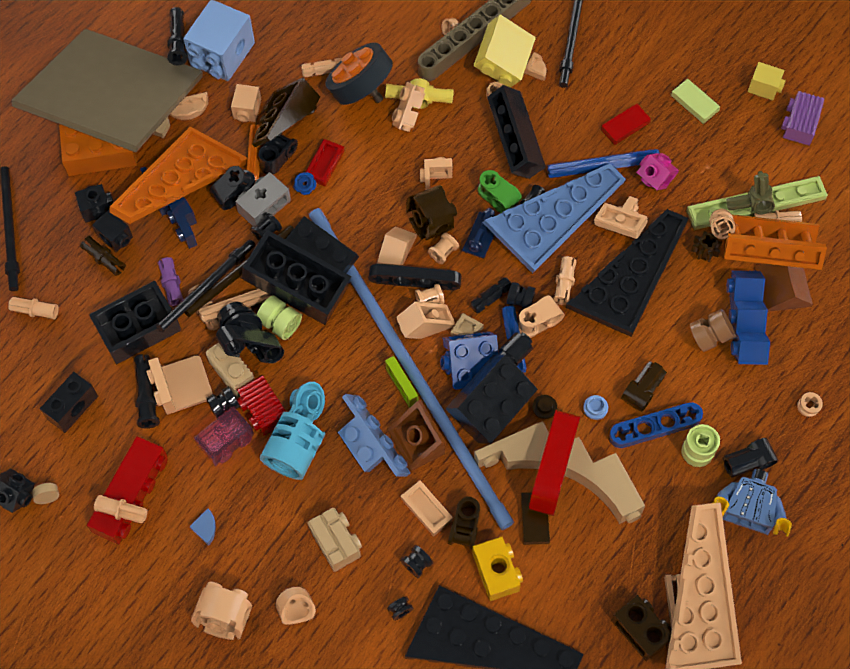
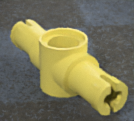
[385,79,453,109]

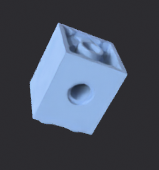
[183,0,255,82]

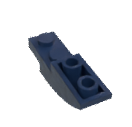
[140,167,197,249]

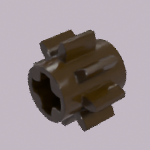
[691,231,722,262]

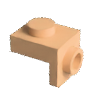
[420,157,453,190]

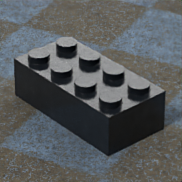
[241,230,352,325]

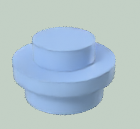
[583,395,608,420]

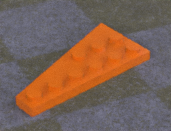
[110,126,248,224]

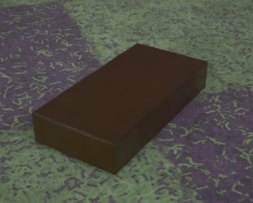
[521,492,550,545]

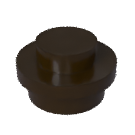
[532,395,557,419]

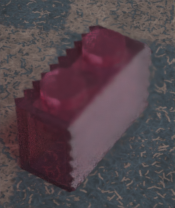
[194,407,254,466]

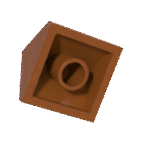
[755,264,813,312]
[388,400,445,471]

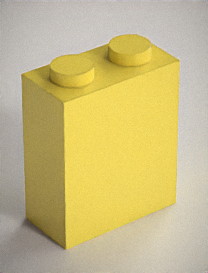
[473,15,536,88]

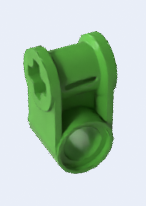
[478,170,522,213]

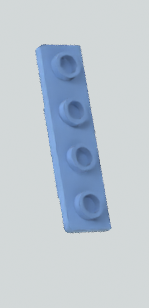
[338,394,410,477]

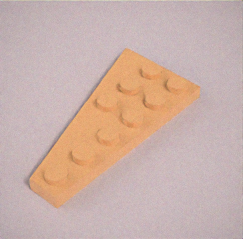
[665,503,742,669]

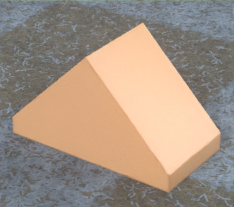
[377,226,417,266]

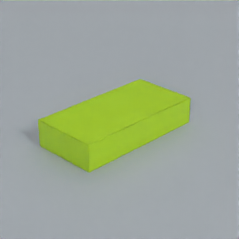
[385,356,418,408]

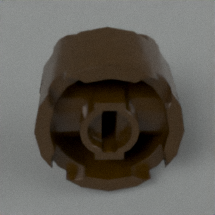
[406,185,457,240]

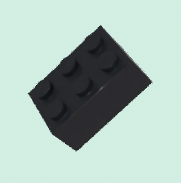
[89,281,181,365]
[445,354,538,444]

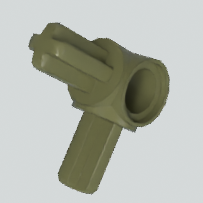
[726,171,775,214]

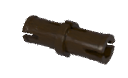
[80,236,126,276]

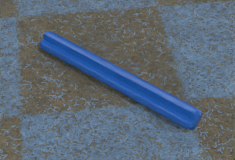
[547,149,659,178]

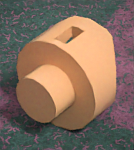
[276,587,316,624]

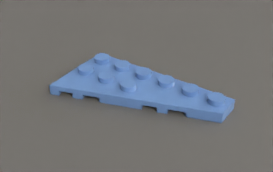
[482,163,626,273]

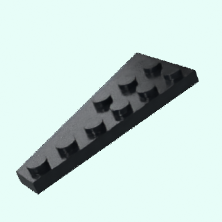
[566,209,689,337]
[405,585,584,669]

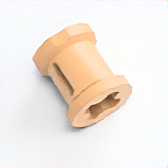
[428,233,459,264]
[415,284,444,304]

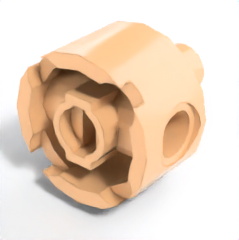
[191,582,252,640]

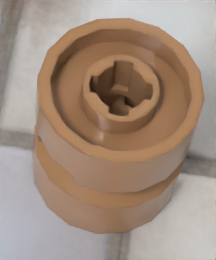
[690,309,736,352]

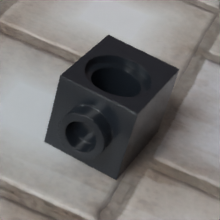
[92,210,133,252]

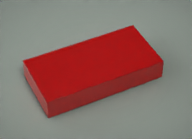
[601,103,651,145]
[305,139,345,186]

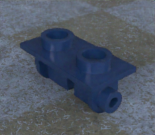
[462,208,495,259]

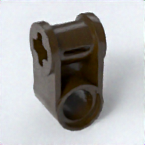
[448,497,480,550]

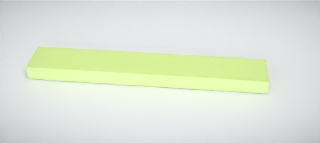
[686,176,828,230]

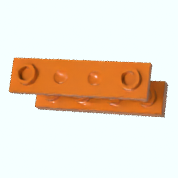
[723,214,827,270]

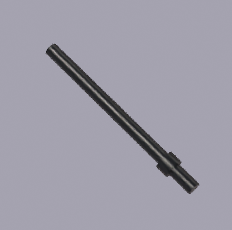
[559,0,583,88]
[0,166,20,291]
[156,239,255,332]

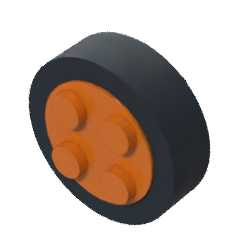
[326,43,393,105]

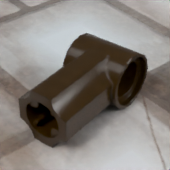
[621,361,667,412]

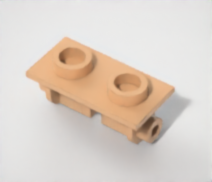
[392,82,425,132]

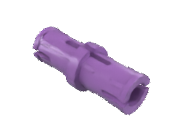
[158,257,183,306]

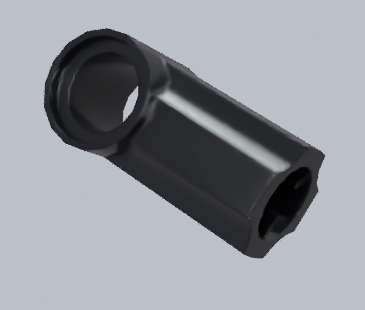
[723,438,779,478]

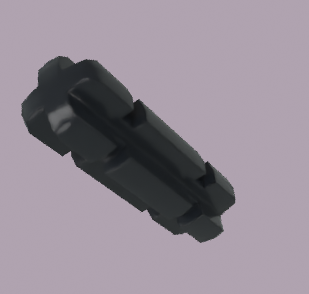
[470,277,512,313]

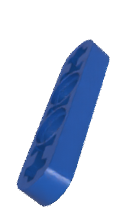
[609,402,703,448]

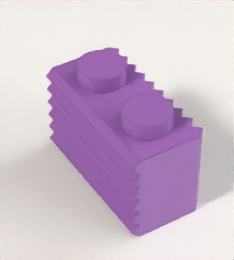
[781,91,824,146]

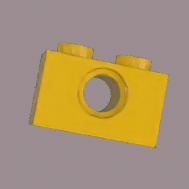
[472,537,523,601]

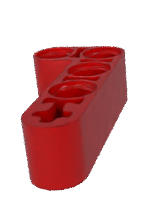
[529,410,581,516]

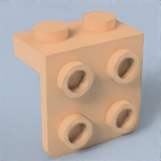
[147,356,213,415]

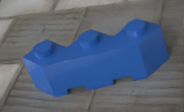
[726,270,770,365]

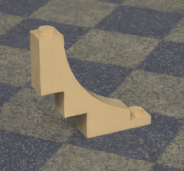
[474,421,645,524]

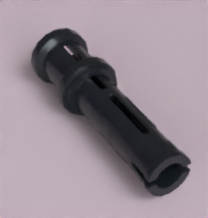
[167,7,188,65]
[134,354,160,429]

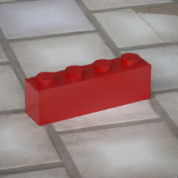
[86,436,168,545]

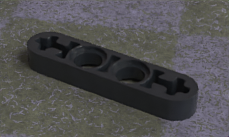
[368,264,462,290]

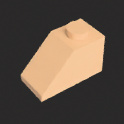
[396,301,455,339]

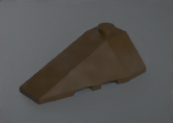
[252,77,321,147]

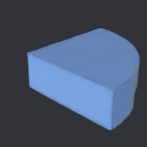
[189,509,216,546]

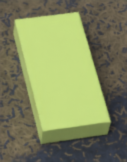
[671,79,720,124]

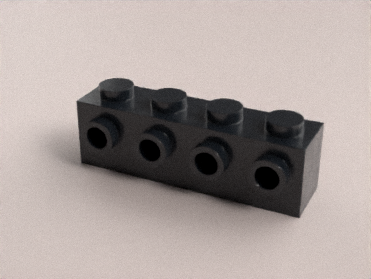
[487,85,546,179]

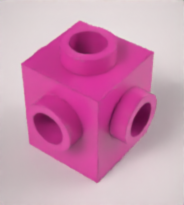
[637,153,679,190]

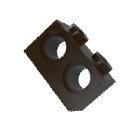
[611,595,672,662]

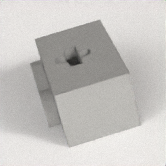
[235,172,291,226]

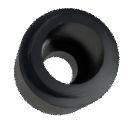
[497,332,533,366]

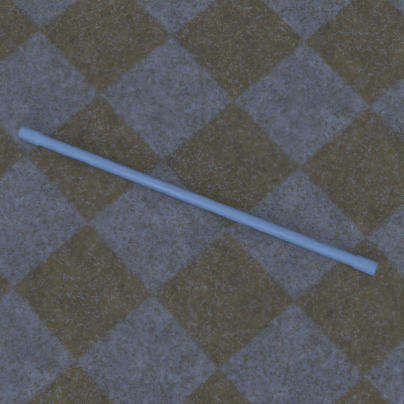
[309,208,514,530]

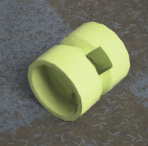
[257,295,302,340]
[681,424,720,467]

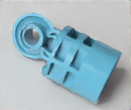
[260,382,325,480]

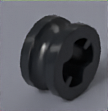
[387,596,414,621]

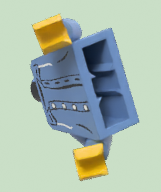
[713,469,792,537]

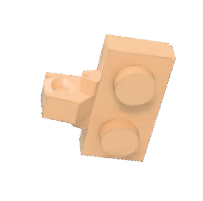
[594,196,648,239]

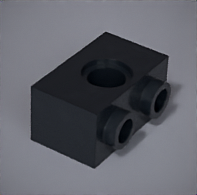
[39,372,98,433]

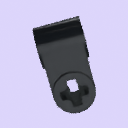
[259,133,298,175]
[209,166,255,210]

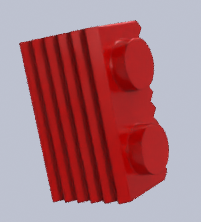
[236,375,286,436]

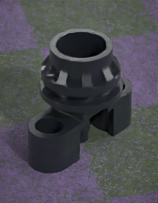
[216,302,284,364]

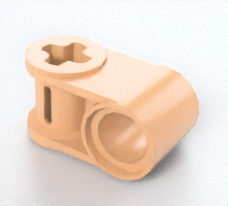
[518,295,565,338]

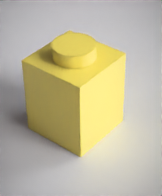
[748,62,786,100]

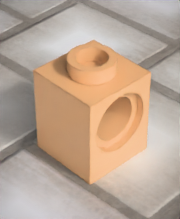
[231,84,261,122]

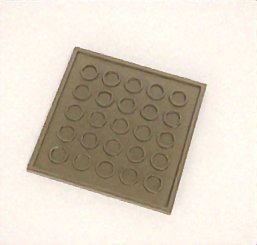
[12,29,203,152]

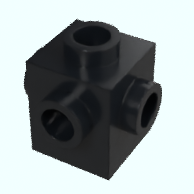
[75,184,114,223]
[0,468,35,513]

